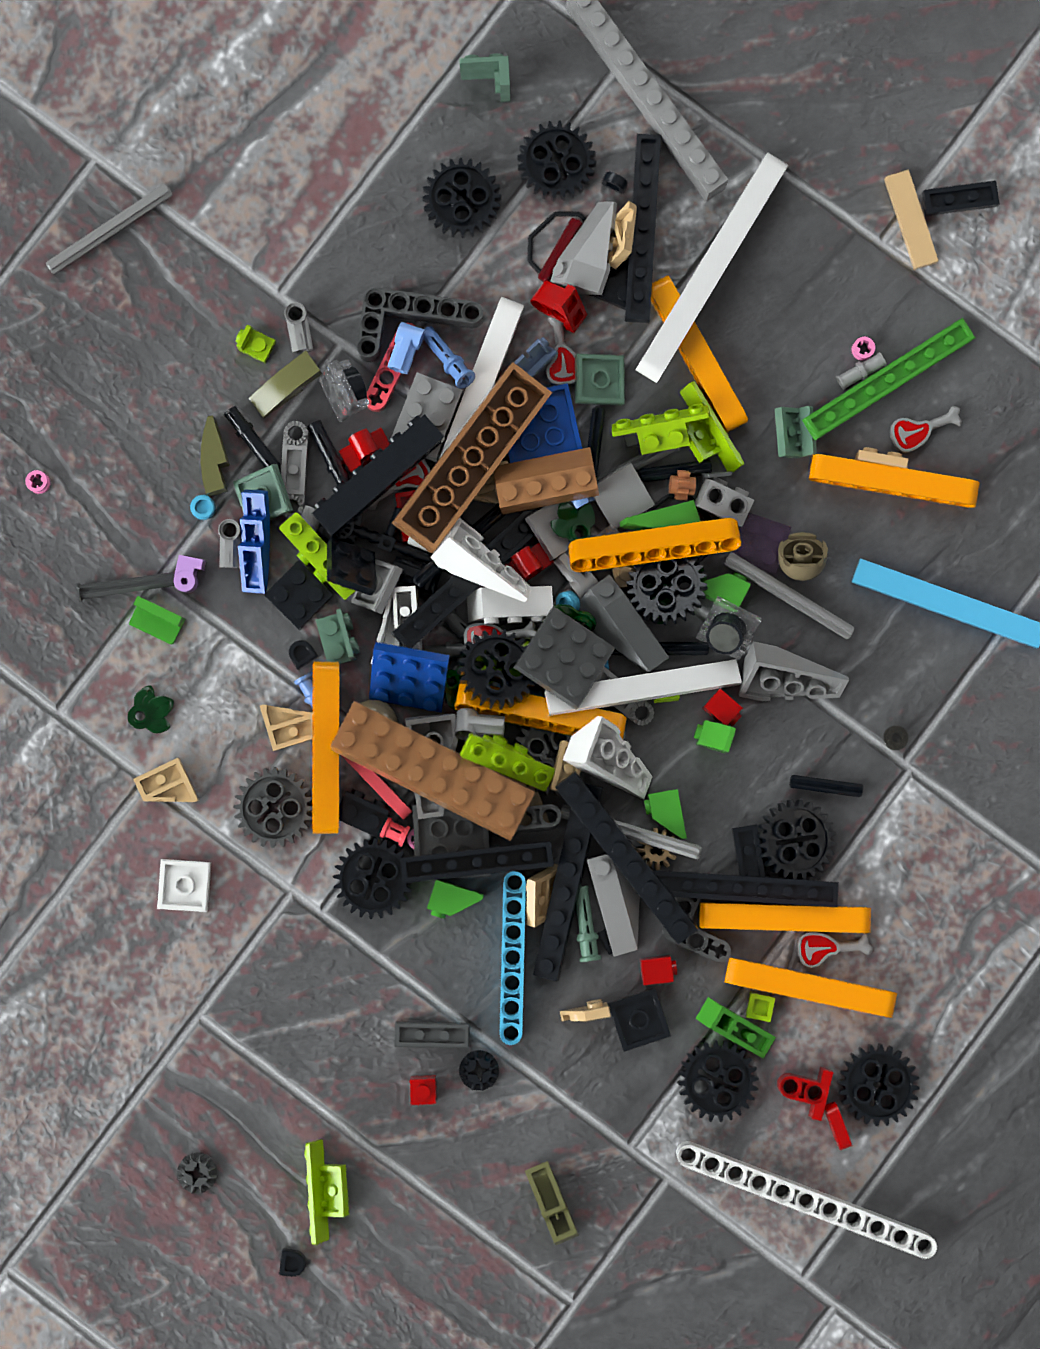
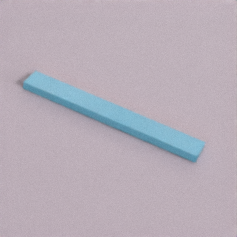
[851,559,1040,649]

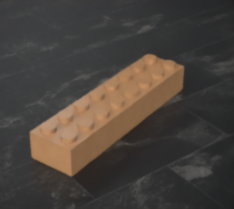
[392,362,552,553]
[331,701,535,841]

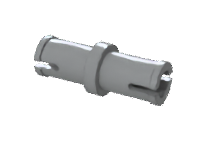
[836,352,887,390]

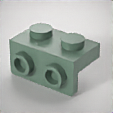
[775,406,817,458]

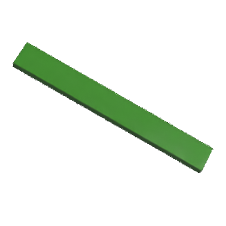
[802,318,975,441]

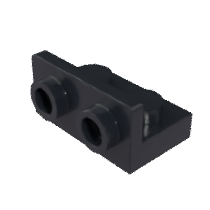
[339,788,392,838]

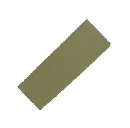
[249,351,322,418]
[201,415,230,497]
[525,1161,579,1245]

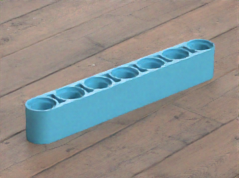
[500,871,526,1045]

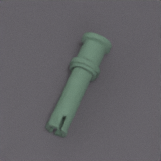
[576,885,602,962]

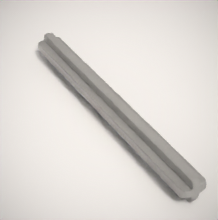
[46,184,172,274]
[725,553,854,639]
[560,805,702,859]

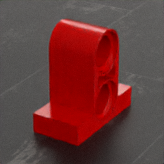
[530,281,588,333]
[339,427,390,473]
[505,543,553,582]
[777,1067,833,1121]

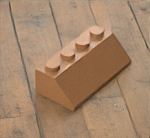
[494,447,599,515]

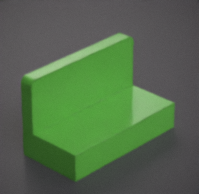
[129,596,186,645]

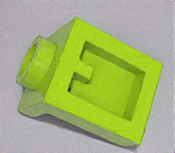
[236,324,276,364]

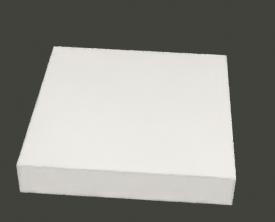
[157,859,212,912]

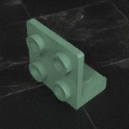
[459,53,510,102]
[316,608,360,665]

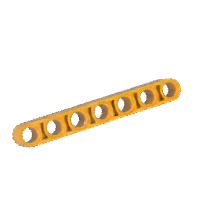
[651,275,748,433]
[809,454,980,508]
[568,518,741,572]
[312,661,339,834]
[455,684,627,739]
[699,902,871,933]
[724,957,898,1018]

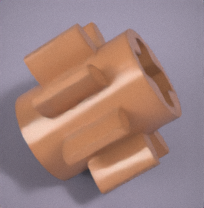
[669,470,696,501]

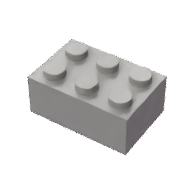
[391,373,463,463]

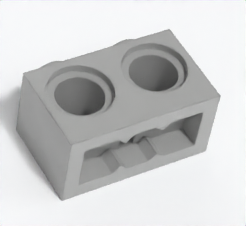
[695,477,754,527]

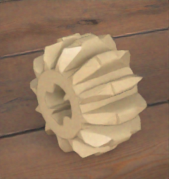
[636,828,676,870]

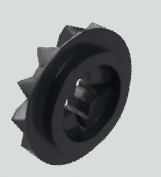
[459,1050,499,1091]

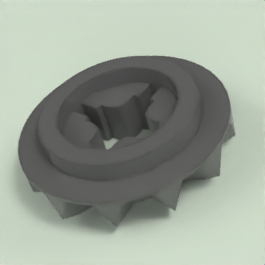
[177,1153,217,1194]

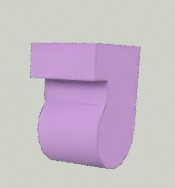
[174,555,206,593]

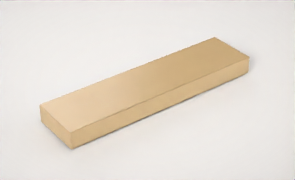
[884,170,938,270]

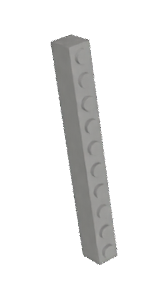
[566,0,728,202]

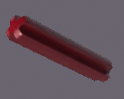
[538,218,582,282]

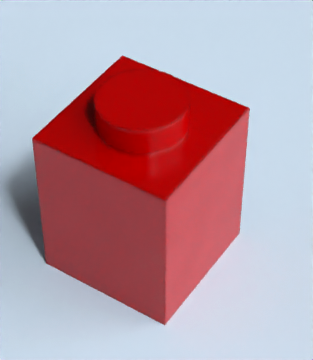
[702,688,742,726]
[640,955,677,985]
[410,1075,437,1105]

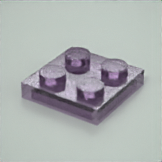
[731,513,791,574]

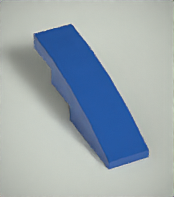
[238,489,270,594]

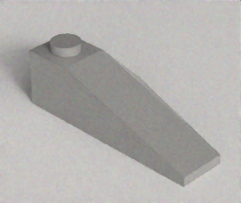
[738,641,849,701]
[586,854,640,956]

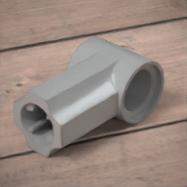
[284,302,314,354]
[218,519,242,568]
[553,551,598,600]
[454,708,505,741]

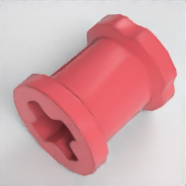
[379,817,411,847]

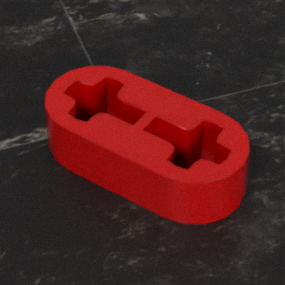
[824,1101,852,1151]

